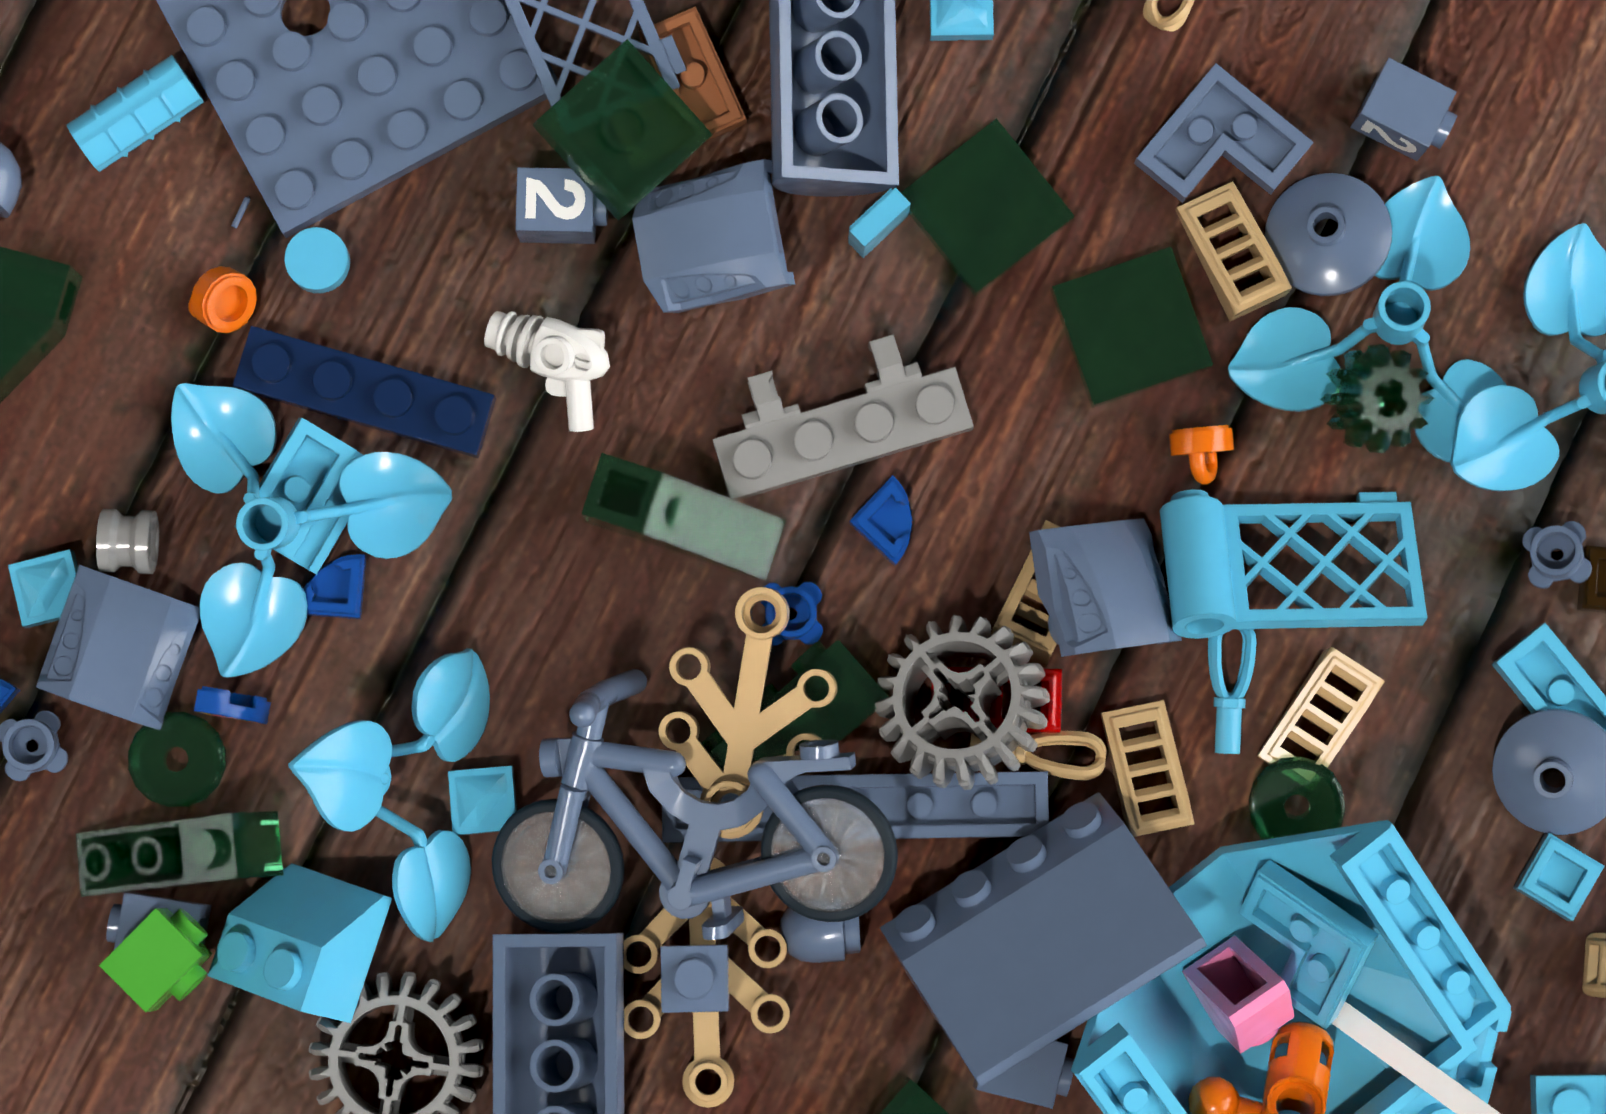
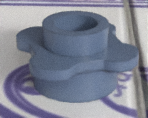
[1522,521,1592,589]
[0,711,68,781]

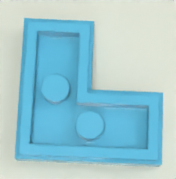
[1239,859,1379,1030]

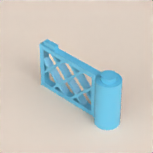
[1160,489,1427,639]

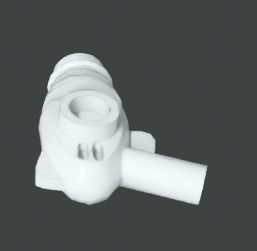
[484,311,610,432]

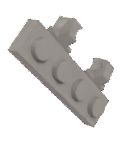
[713,334,974,502]

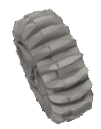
[874,615,1050,790]
[309,972,485,1114]

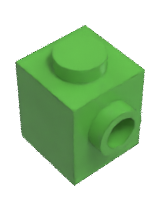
[99,908,213,1012]

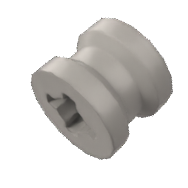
[96,509,159,574]

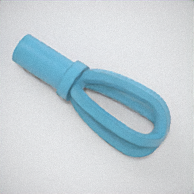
[1208,629,1257,754]

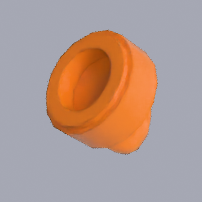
[188,266,257,333]
[1169,425,1234,485]

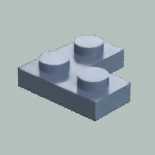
[1134,63,1314,203]

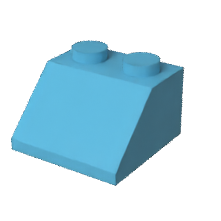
[208,863,392,1023]

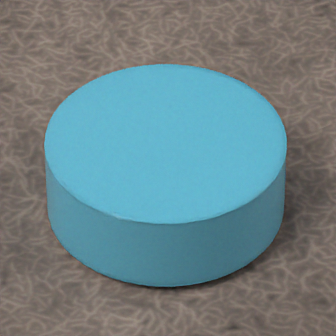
[284,227,350,293]

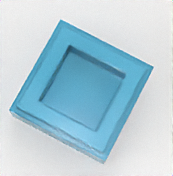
[848,187,911,258]
[1513,833,1604,921]

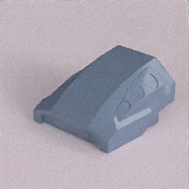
[632,159,795,313]
[1029,518,1182,657]
[35,565,200,730]

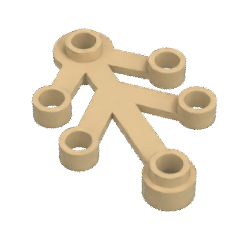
[658,587,838,839]
[624,858,790,1108]

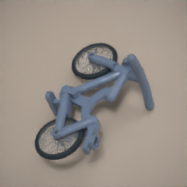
[492,669,898,940]

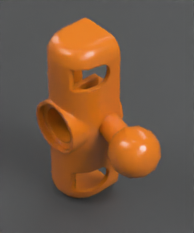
[1188,1022,1334,1114]

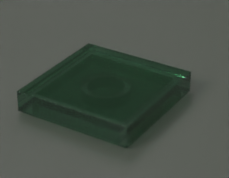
[532,39,713,221]
[901,118,1075,296]
[1050,247,1213,408]

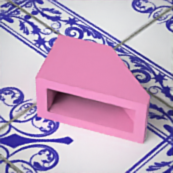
[1182,935,1294,1054]

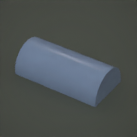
[769,0,899,197]
[493,933,624,1114]

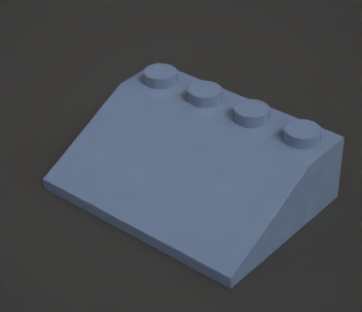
[879,792,1207,1087]

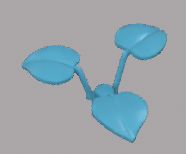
[1228,176,1507,463]
[1450,223,1606,491]
[171,383,452,677]
[288,648,490,942]

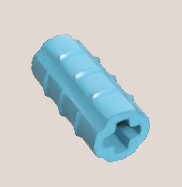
[66,55,204,172]

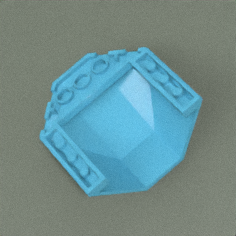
[1071,820,1512,1114]

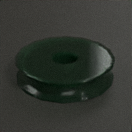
[128,712,226,807]
[1248,756,1346,840]

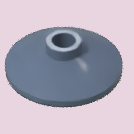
[1265,173,1392,296]
[1492,709,1606,835]

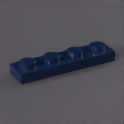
[233,326,496,459]

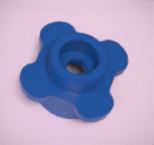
[760,582,823,646]

